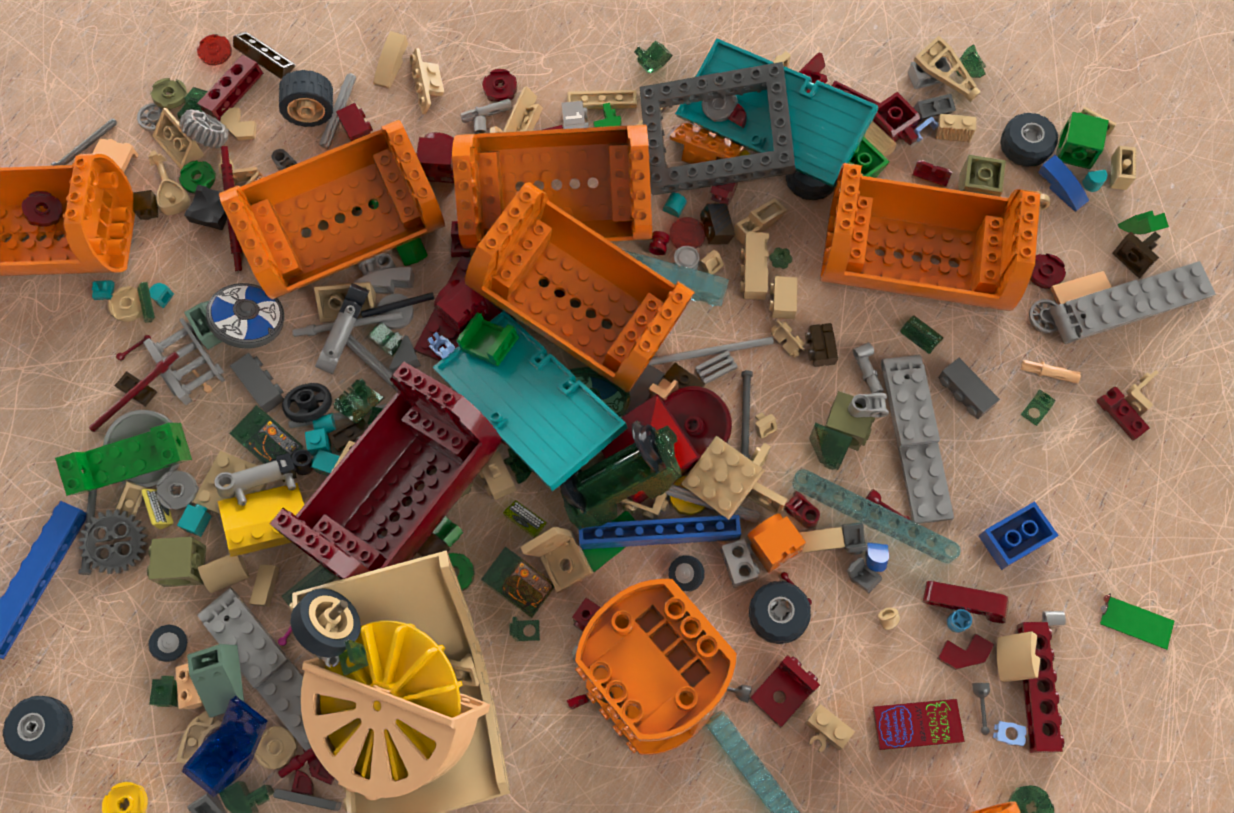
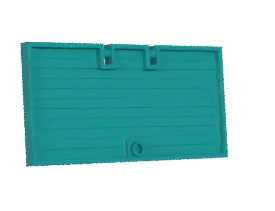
[675,38,879,188]
[433,311,628,492]

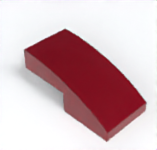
[451,221,470,257]

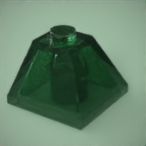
[809,422,853,470]

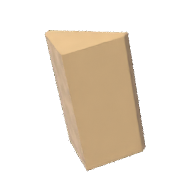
[153,108,205,169]
[314,282,376,322]

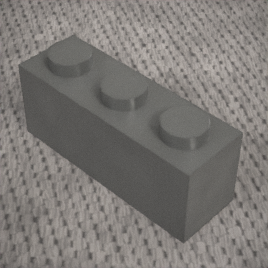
[230,353,284,413]
[938,357,1000,419]

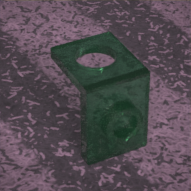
[1021,389,1056,426]
[509,617,540,642]
[339,640,368,676]

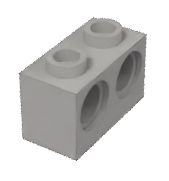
[908,57,951,89]
[720,539,760,588]

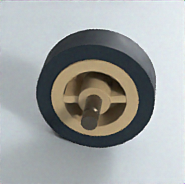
[290,589,361,658]

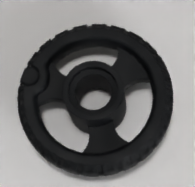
[282,383,332,423]

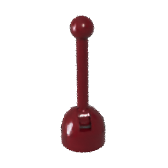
[864,489,910,523]

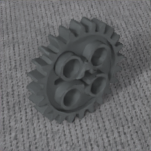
[79,509,148,574]

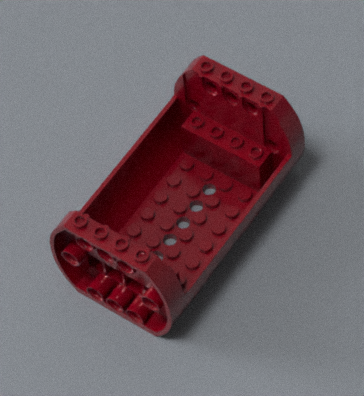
[269,362,502,579]

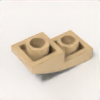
[800,527,845,553]

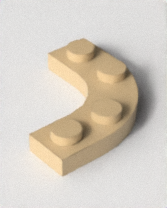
[176,706,256,766]

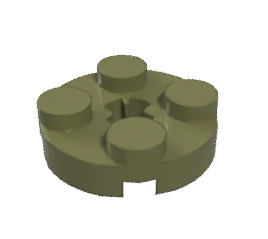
[150,78,188,111]

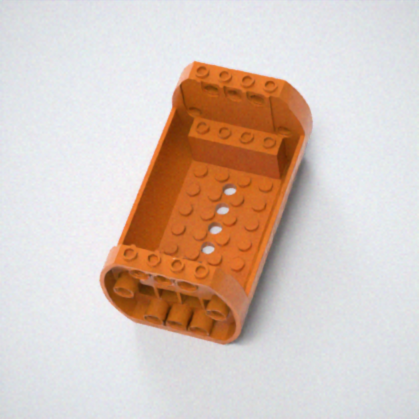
[219,119,445,300]
[452,125,652,250]
[0,154,135,276]
[820,163,1040,311]
[465,182,695,393]
[575,579,737,755]

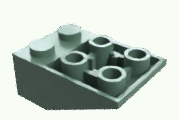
[184,301,222,350]
[187,644,245,718]

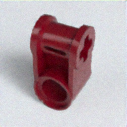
[784,491,820,529]

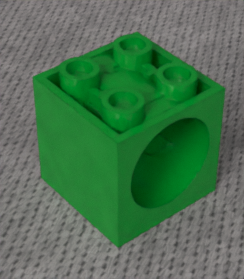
[1056,112,1109,169]

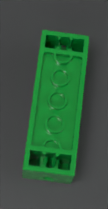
[55,423,192,496]

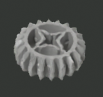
[179,109,229,148]

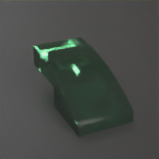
[177,87,208,119]

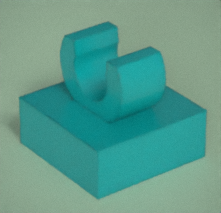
[92,280,115,300]

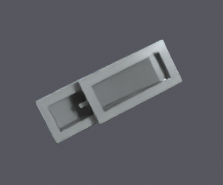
[354,267,414,294]

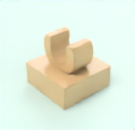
[699,250,724,276]
[755,412,777,439]

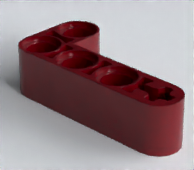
[922,581,1009,624]

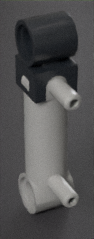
[315,283,370,374]
[214,449,313,506]

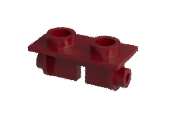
[912,159,953,187]

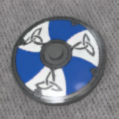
[206,283,284,349]

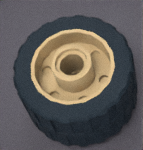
[279,70,333,127]

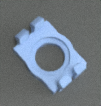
[914,116,938,142]
[427,332,455,359]
[993,721,1027,746]

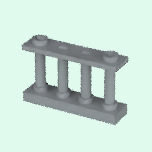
[143,318,225,405]

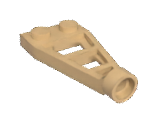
[913,36,981,102]

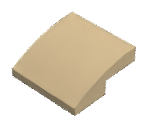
[997,632,1040,682]

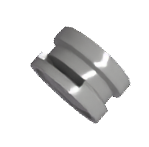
[674,246,700,275]

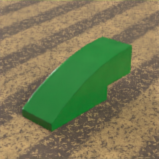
[1118,210,1169,235]

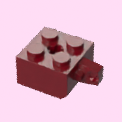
[873,92,920,145]

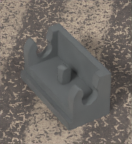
[913,94,956,121]

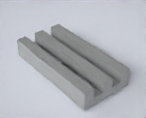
[695,351,737,384]

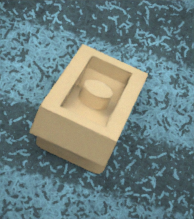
[448,653,479,686]

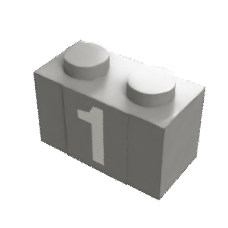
[562,101,589,129]

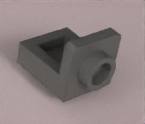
[842,522,868,555]
[847,557,882,593]

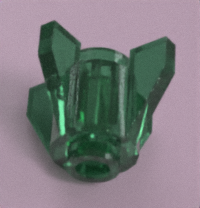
[956,44,986,78]
[503,448,532,484]

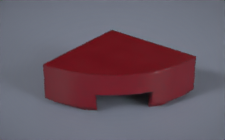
[728,103,747,129]
[566,694,589,710]
[291,770,314,795]

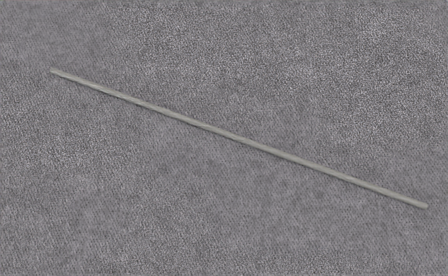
[288,337,774,428]

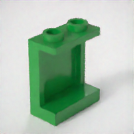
[457,312,519,366]

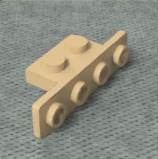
[409,48,444,114]
[503,86,543,132]

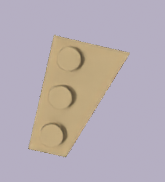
[740,232,769,300]

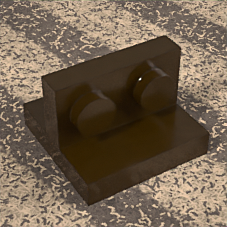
[1112,231,1161,279]

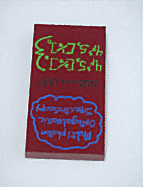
[872,699,965,750]

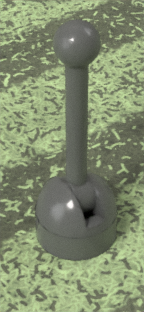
[972,683,990,735]
[726,685,752,703]

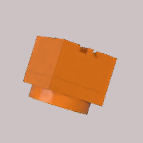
[747,513,806,573]

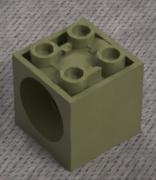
[958,155,1006,197]
[821,391,875,451]
[147,537,206,587]

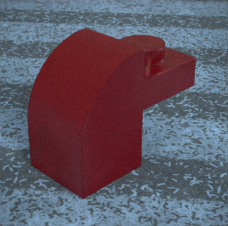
[710,182,739,206]

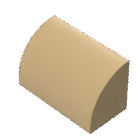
[198,555,249,593]

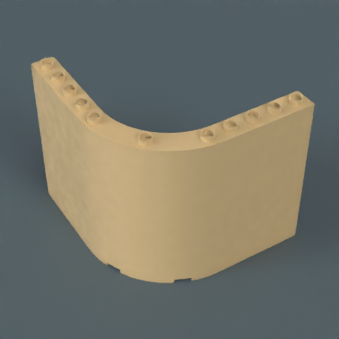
[290,550,510,813]

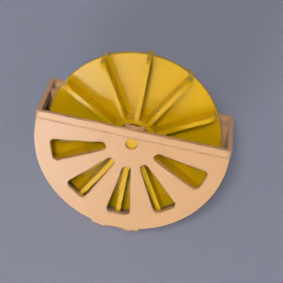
[301,621,490,800]

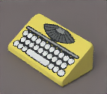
[142,489,174,530]

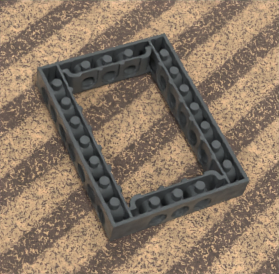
[640,62,796,195]

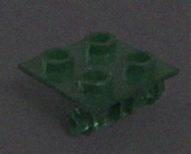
[333,378,384,424]

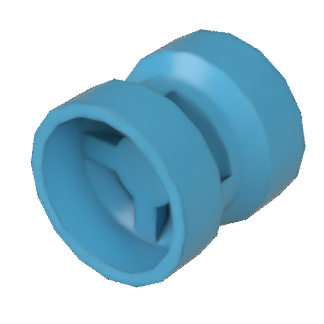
[947,609,972,633]

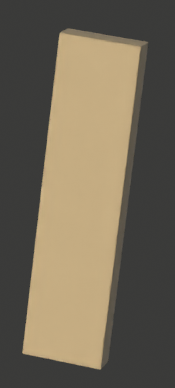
[567,90,637,109]

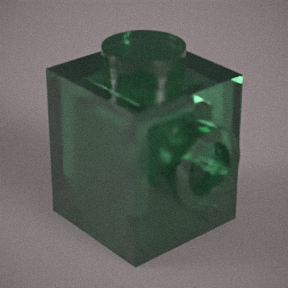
[149,676,178,707]

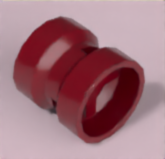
[648,231,670,256]

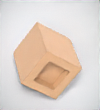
[649,379,679,401]

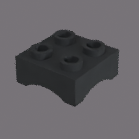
[184,185,227,230]

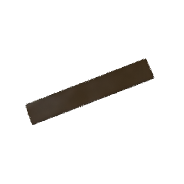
[233,32,295,79]

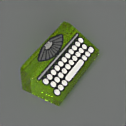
[503,500,547,538]

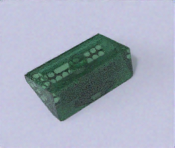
[900,315,944,354]

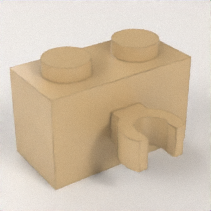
[479,451,517,500]
[805,704,855,752]

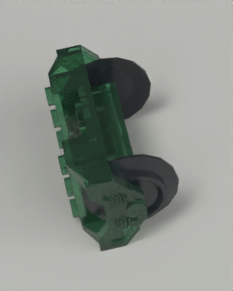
[560,420,681,530]

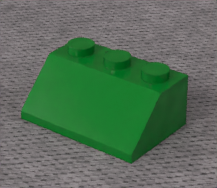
[848,136,890,178]

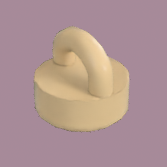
[1036,191,1050,211]
[878,608,900,630]

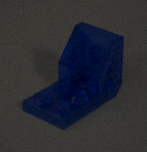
[182,696,268,797]

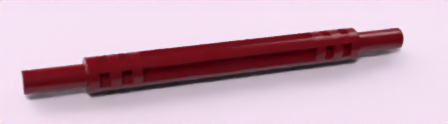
[220,146,242,272]

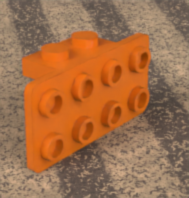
[669,123,745,164]

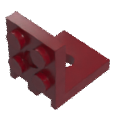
[749,655,820,728]

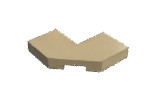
[221,107,257,140]

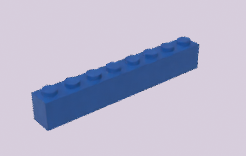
[0,501,86,659]
[578,515,741,549]

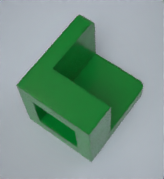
[396,237,428,266]

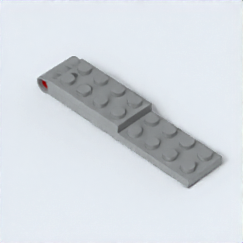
[1049,261,1216,344]
[881,355,954,524]
[197,587,311,751]

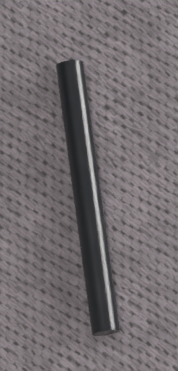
[361,292,435,318]

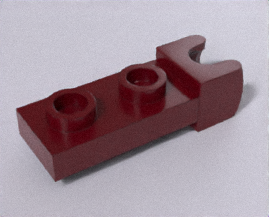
[1096,387,1150,441]

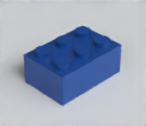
[979,501,1059,570]

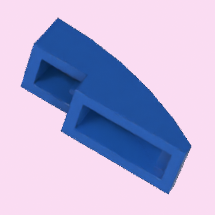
[1038,155,1089,212]

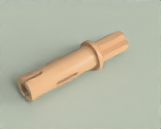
[1021,360,1081,384]

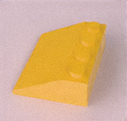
[217,483,304,557]

